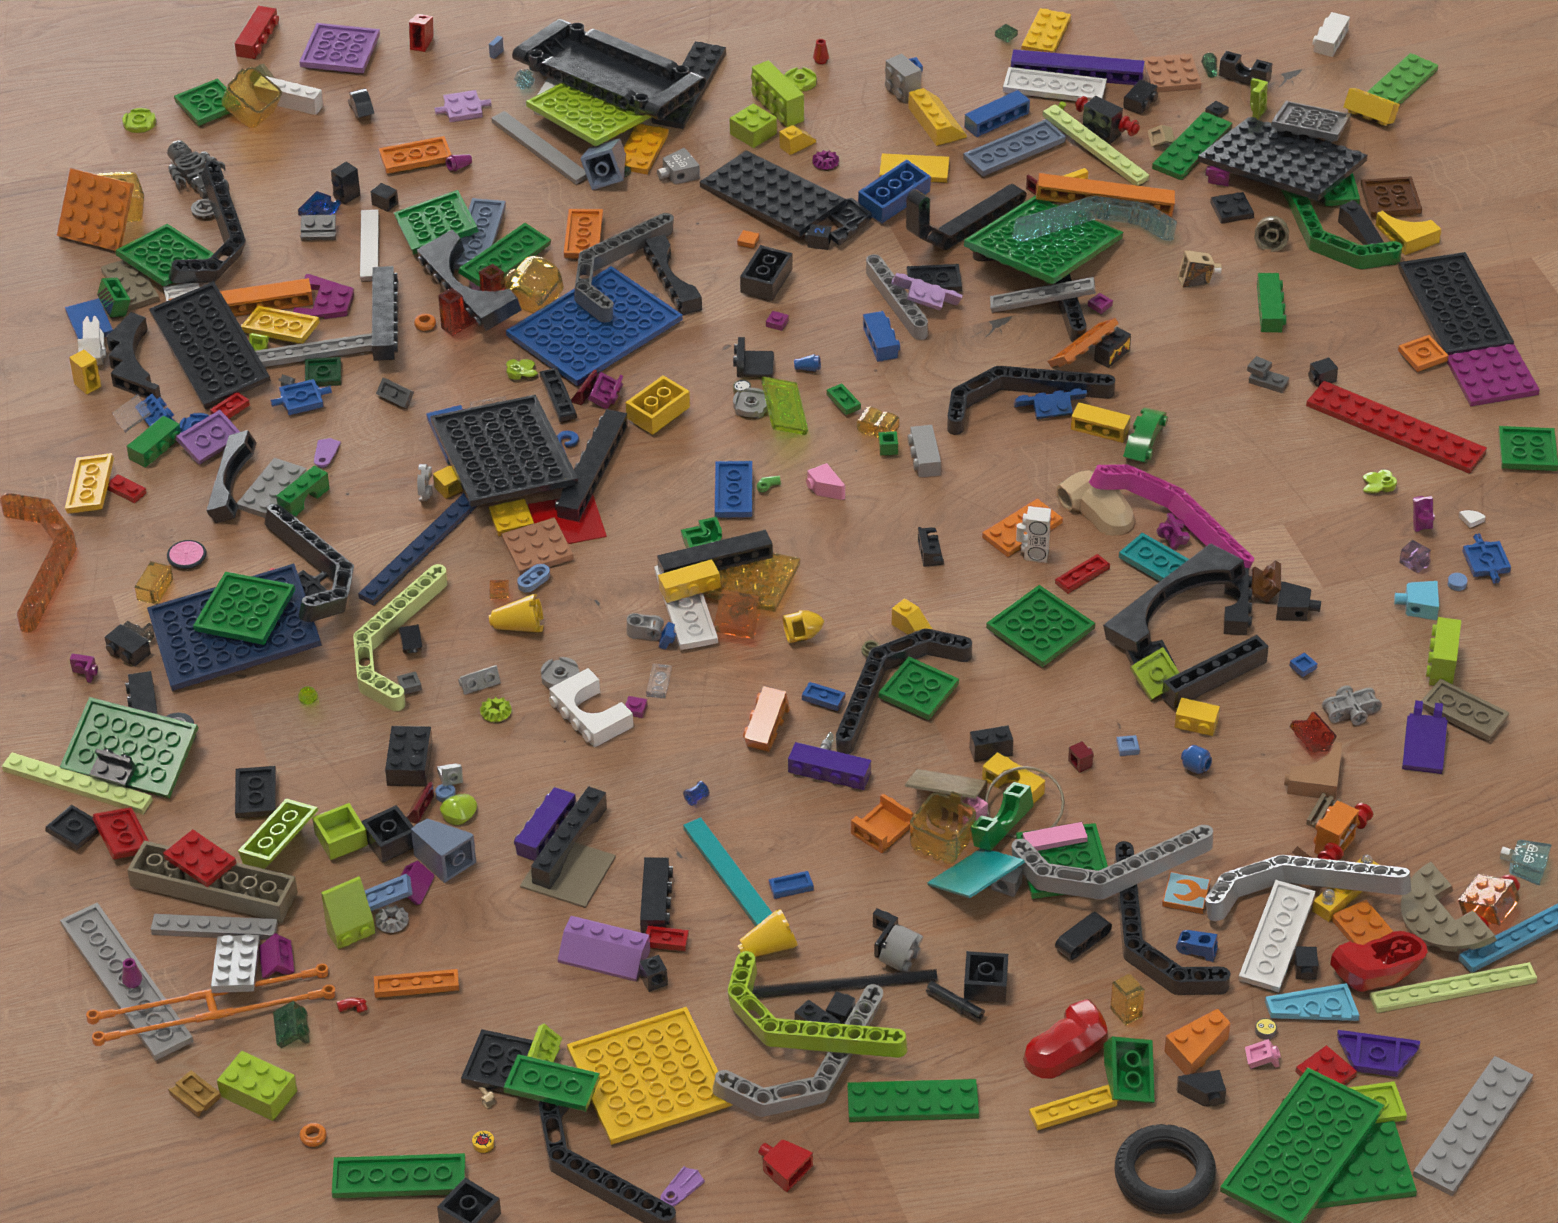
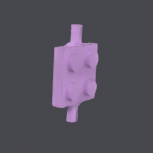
[434,90,491,122]

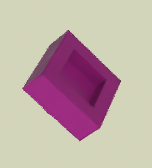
[1088,293,1113,314]
[766,311,789,331]
[625,696,648,718]

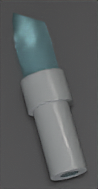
[820,732,834,750]

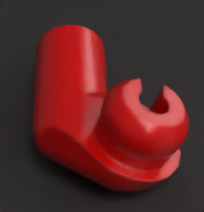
[336,997,368,1013]

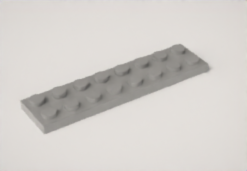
[1413,1056,1533,1196]

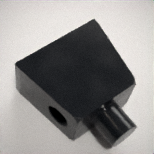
[1276,581,1322,621]

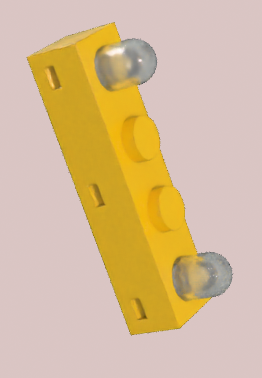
[1312,854,1379,922]

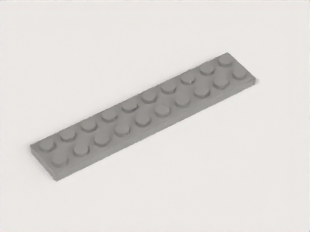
[60,903,193,1061]

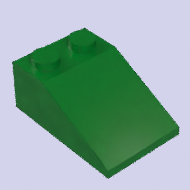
[1104,1036,1155,1103]

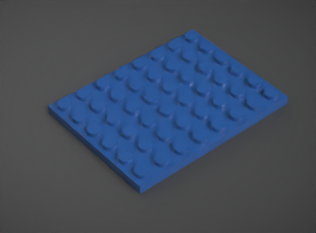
[506,266,683,386]

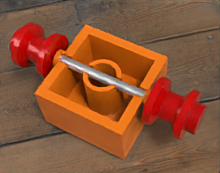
[1313,800,1374,861]

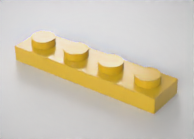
[1029,1084,1117,1131]

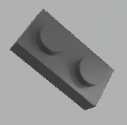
[1249,371,1289,393]
[376,377,414,408]

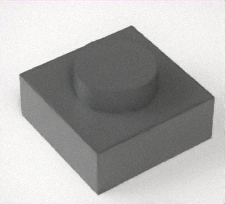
[1247,356,1272,378]
[397,671,422,694]

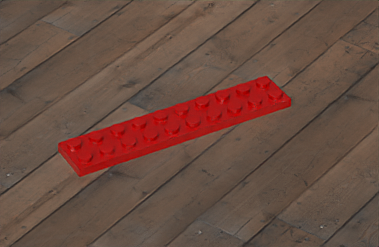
[1306,381,1487,474]

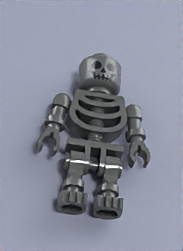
[167,140,230,199]

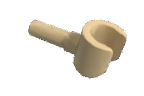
[478,1087,495,1109]

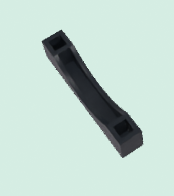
[643,234,702,316]
[206,430,257,523]
[531,786,607,889]

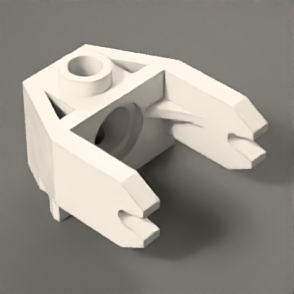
[78,316,106,365]

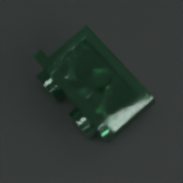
[273,1001,310,1048]

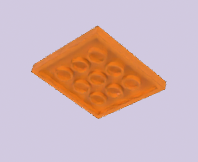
[57,168,134,251]

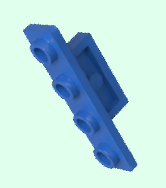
[1014,388,1087,419]

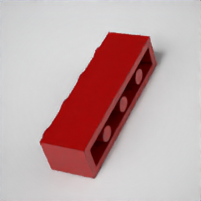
[234,6,279,59]

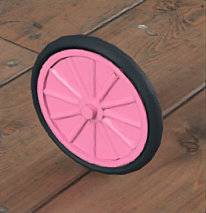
[167,540,207,569]

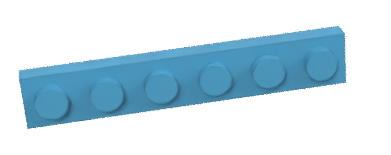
[1458,904,1558,973]

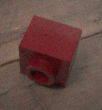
[1068,741,1094,773]

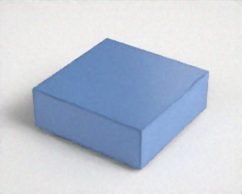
[489,36,504,59]
[1116,735,1140,756]

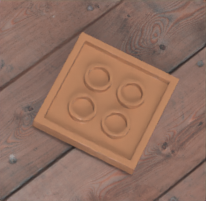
[1143,54,1201,92]
[502,518,574,576]

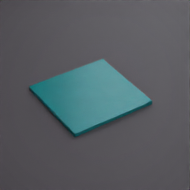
[927,848,1025,898]

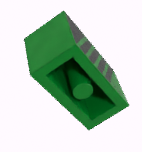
[97,278,131,317]

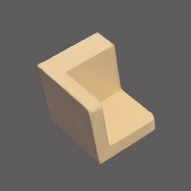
[1147,125,1175,147]

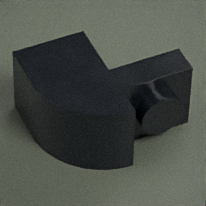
[348,88,374,118]

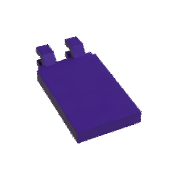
[1402,700,1447,774]

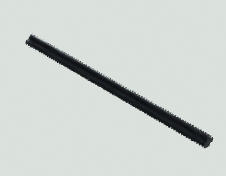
[728,969,938,999]

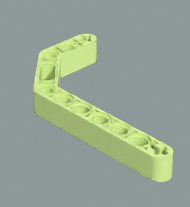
[353,564,447,711]

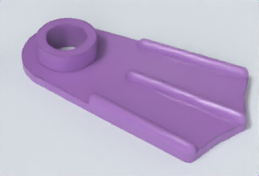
[314,438,341,468]
[661,1166,705,1206]

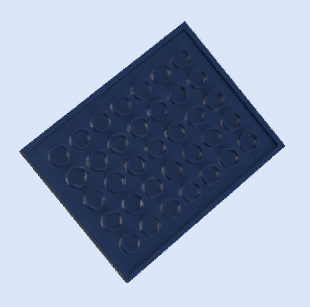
[147,563,322,691]

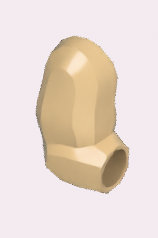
[1056,470,1135,535]

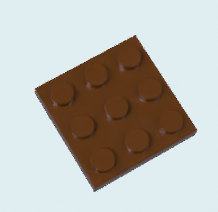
[1360,176,1422,217]

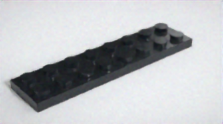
[652,41,726,129]

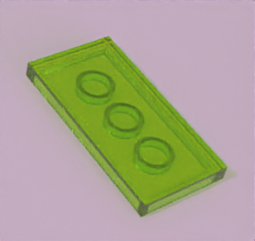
[761,377,808,435]

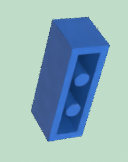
[863,311,900,362]

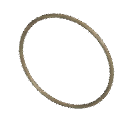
[985,766,1065,838]

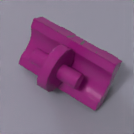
[1413,496,1435,532]
[1156,513,1190,550]

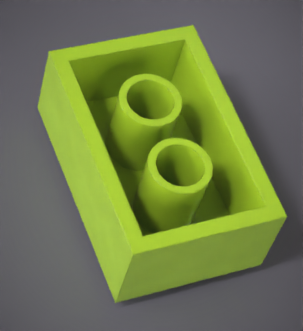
[1426,617,1461,686]
[217,1051,297,1121]

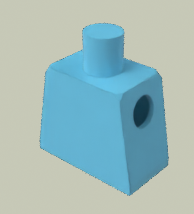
[1394,581,1439,620]

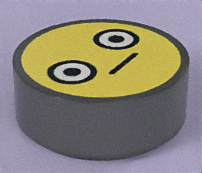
[1255,1018,1277,1040]

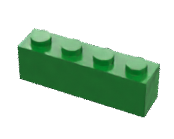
[1257,273,1286,332]

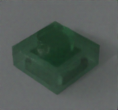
[995,24,1018,43]

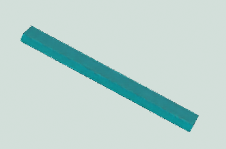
[683,817,772,927]

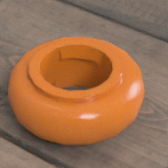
[414,313,436,331]
[300,1123,326,1147]

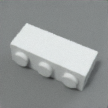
[1312,12,1350,57]

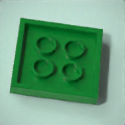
[174,78,242,126]
[1498,426,1558,471]
[878,657,959,720]

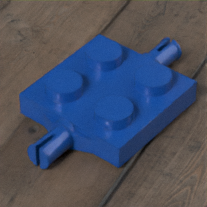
[270,379,332,415]
[1462,533,1511,583]

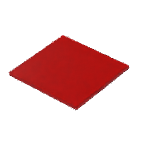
[528,495,607,544]

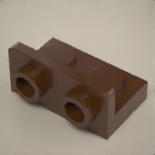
[1252,560,1281,603]

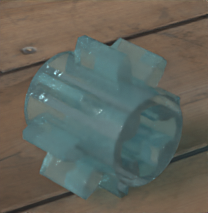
[514,69,535,90]

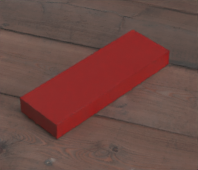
[1055,554,1110,594]

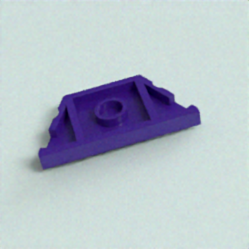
[1337,1030,1420,1077]

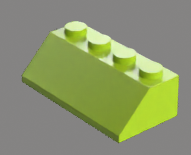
[238,799,318,869]

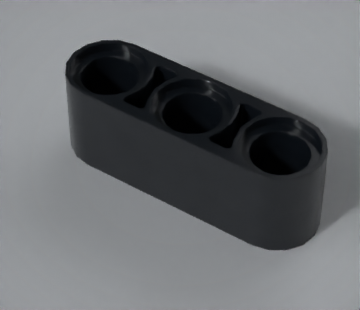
[1055,912,1112,960]

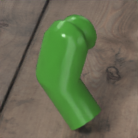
[757,476,781,492]

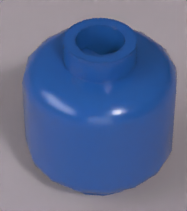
[1181,745,1212,774]

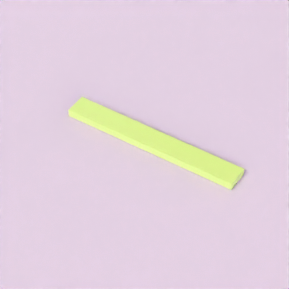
[1370,962,1537,1013]

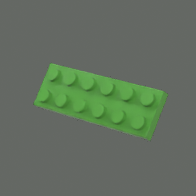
[1367,53,1438,104]

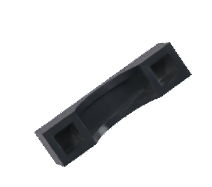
[1223,568,1252,635]

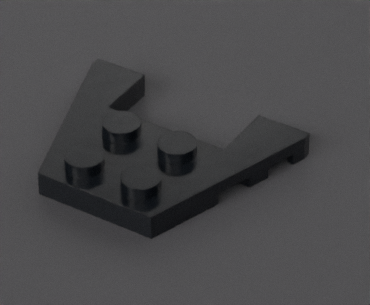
[827,198,872,246]

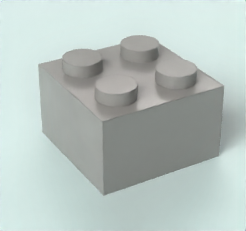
[885,54,921,103]

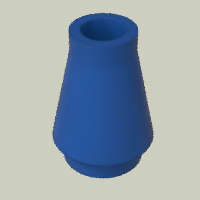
[794,354,821,372]

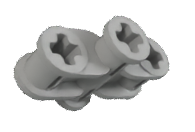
[1322,685,1382,725]

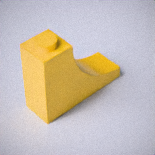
[1375,211,1441,255]

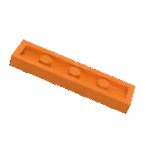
[374,969,459,998]

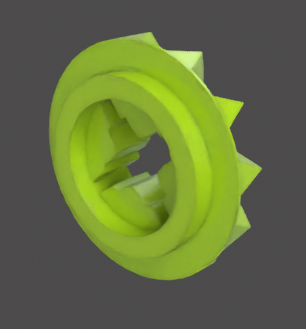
[480,696,512,722]

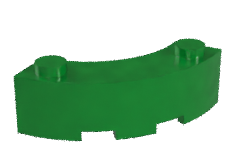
[1123,407,1168,463]

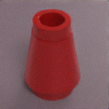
[813,39,829,64]

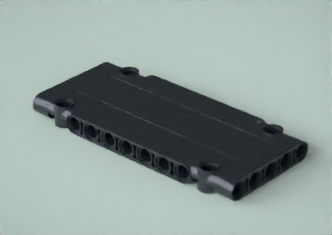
[512,19,706,120]

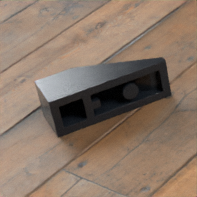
[1338,200,1384,245]

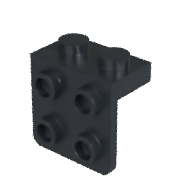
[733,337,774,377]

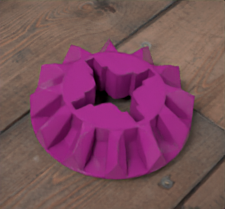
[812,150,839,170]

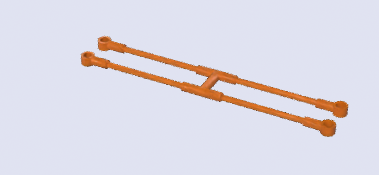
[86,963,335,1046]

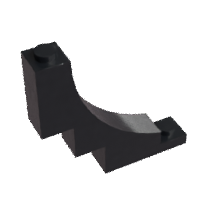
[106,312,161,399]

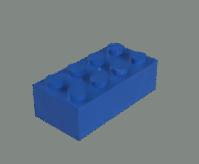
[858,159,931,223]

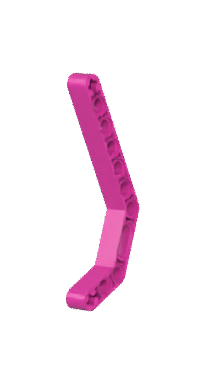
[1089,464,1255,570]

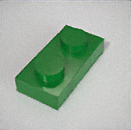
[826,383,861,415]

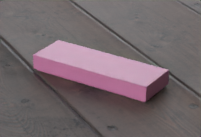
[1023,822,1087,851]

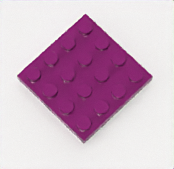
[1447,344,1540,407]

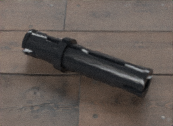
[926,981,985,1022]

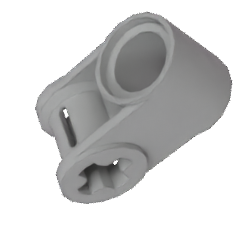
[626,613,664,641]

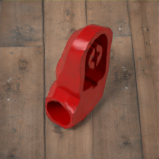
[1330,931,1428,992]
[1023,999,1108,1079]

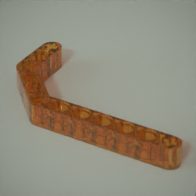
[0,493,77,633]

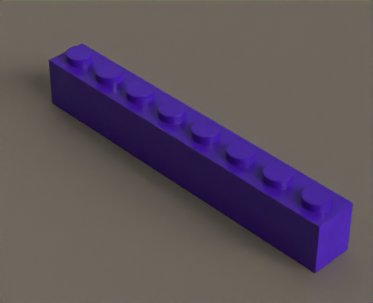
[1011,49,1145,85]

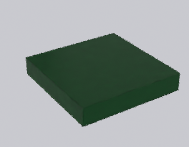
[305,357,341,387]

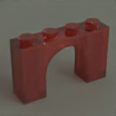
[438,264,505,336]

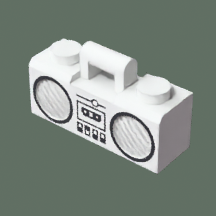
[1016,506,1051,563]

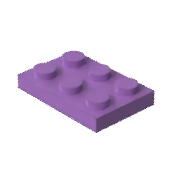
[176,410,240,464]

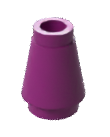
[446,154,472,171]
[122,958,143,988]

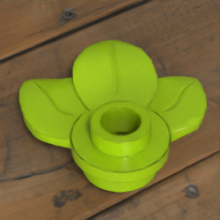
[506,359,538,380]
[1363,470,1397,493]

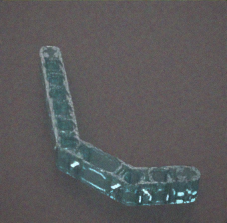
[1013,196,1177,241]

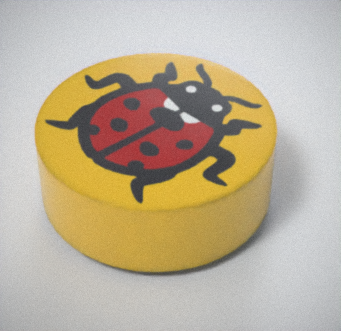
[472,1131,494,1153]

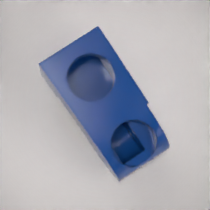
[1176,930,1218,962]

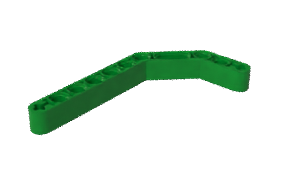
[1281,189,1402,269]

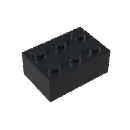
[740,245,793,301]
[385,726,433,787]

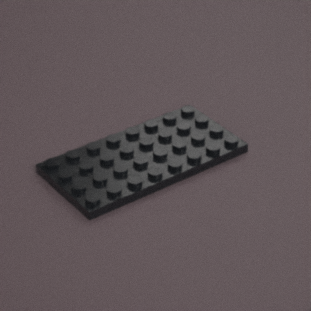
[700,150,846,237]
[1398,252,1514,355]
[149,281,271,409]

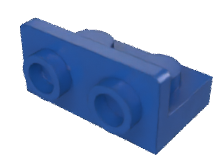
[136,394,176,426]

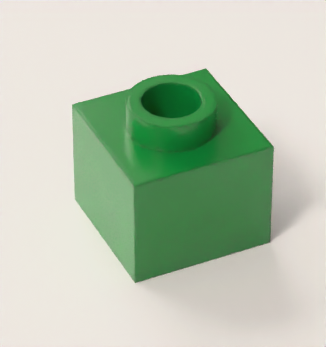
[878,431,898,456]

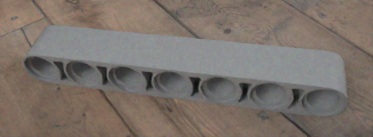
[866,254,928,340]

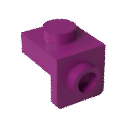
[1206,166,1230,186]

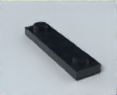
[540,368,577,422]

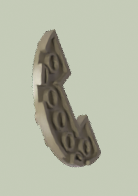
[1401,862,1497,952]

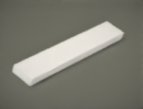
[360,210,379,281]

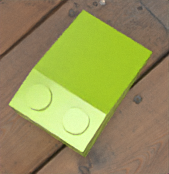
[321,876,375,949]

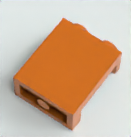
[851,794,913,854]

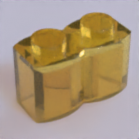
[857,407,899,438]

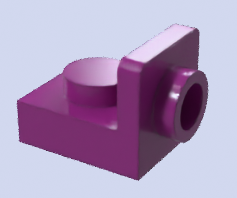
[70,653,98,683]

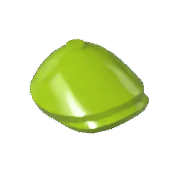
[440,794,477,825]

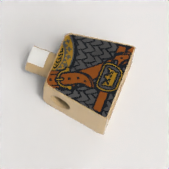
[1177,251,1222,288]

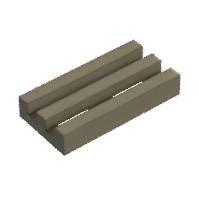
[1306,793,1341,827]

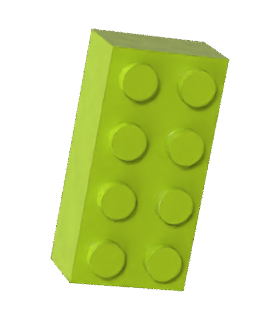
[751,60,804,127]

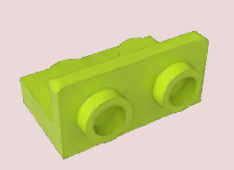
[1250,78,1268,120]
[528,1024,562,1062]

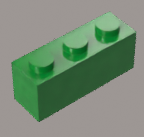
[126,416,181,468]

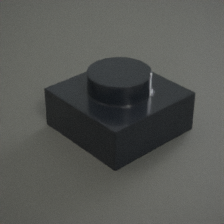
[1205,101,1229,118]

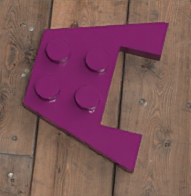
[293,274,354,319]

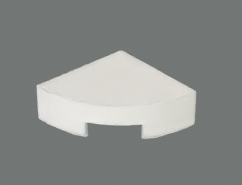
[1459,510,1486,528]

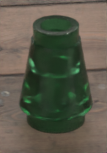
[1201,53,1217,78]

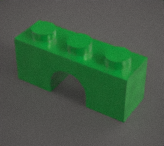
[276,465,330,517]

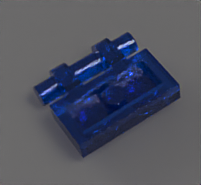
[298,191,341,216]

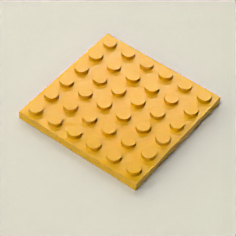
[567,1006,733,1145]

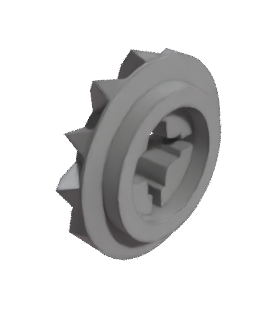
[191,199,214,219]
[375,905,409,933]

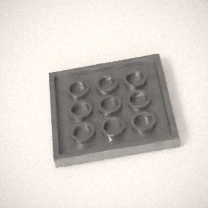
[1271,101,1351,142]

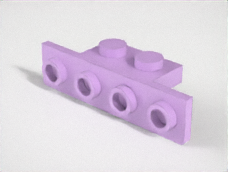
[891,273,963,310]

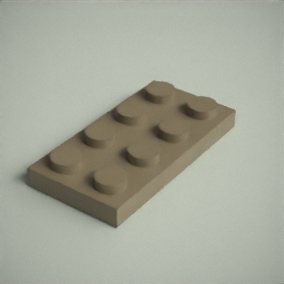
[101,260,160,312]
[1422,679,1510,741]

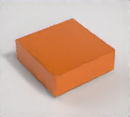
[737,230,759,249]

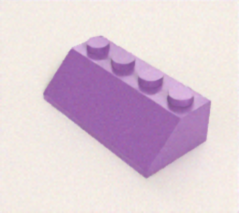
[558,916,650,982]

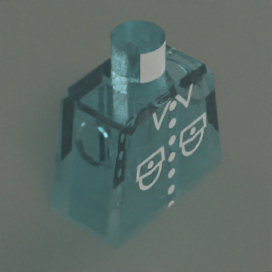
[1500,840,1551,885]

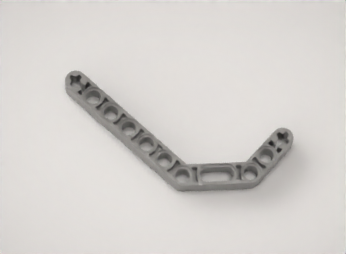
[1012,825,1213,899]
[1205,855,1411,921]
[712,984,883,1117]

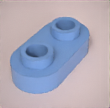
[517,564,550,592]

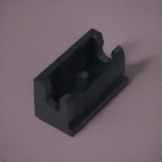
[917,527,944,567]

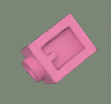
[1245,1039,1281,1069]

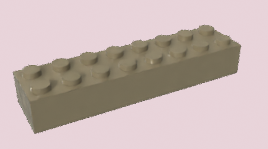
[127,841,298,923]

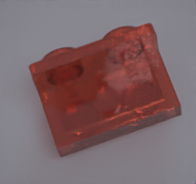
[1289,712,1337,752]

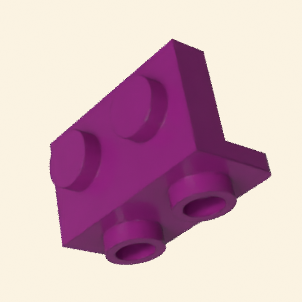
[588,372,624,409]

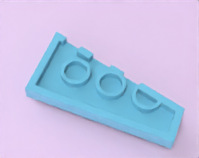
[1265,983,1360,1021]

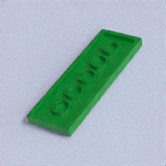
[1152,111,1233,180]
[458,223,551,291]
[847,1079,979,1122]
[332,1153,466,1198]

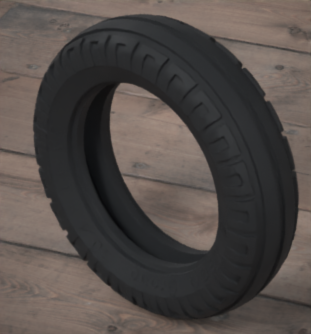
[1114,1124,1216,1214]

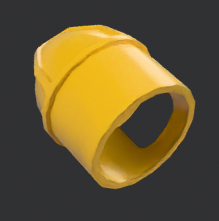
[782,610,825,643]

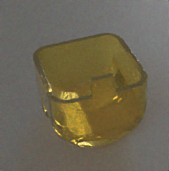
[503,256,564,313]

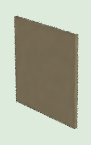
[905,769,987,799]
[520,843,616,908]

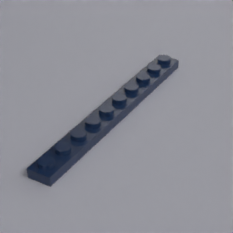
[358,493,478,606]

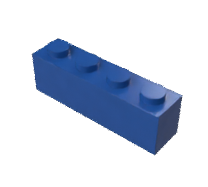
[964,90,1030,137]

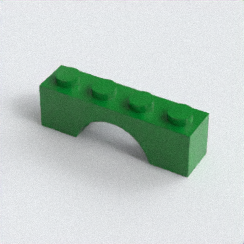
[970,782,1034,851]

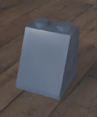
[580,138,626,190]
[411,818,476,883]

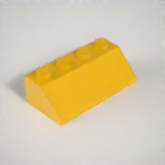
[908,88,967,146]

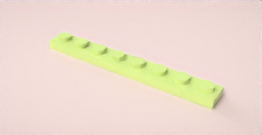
[1043,104,1149,186]
[2,752,153,815]

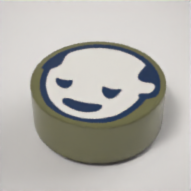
[733,380,751,394]

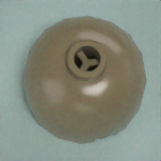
[1254,216,1289,252]

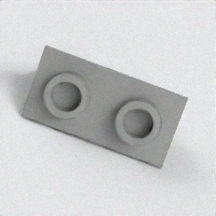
[458,665,501,695]

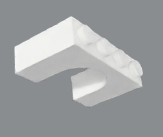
[549,668,633,748]

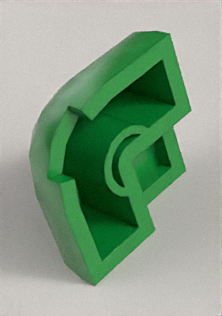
[681,516,722,548]

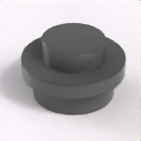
[278,374,296,386]

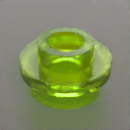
[298,686,318,704]

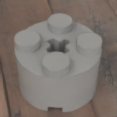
[879,924,924,973]

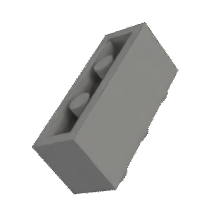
[907,425,941,477]

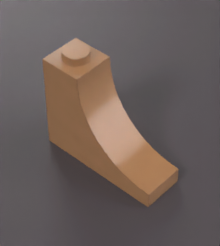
[1284,742,1342,800]

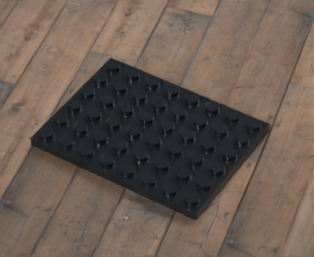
[1198,117,1368,201]
[430,394,578,507]

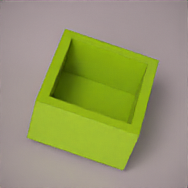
[729,103,777,148]
[312,803,368,860]

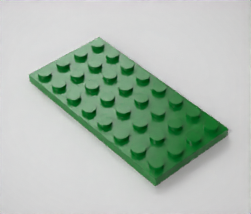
[1220,1068,1385,1223]

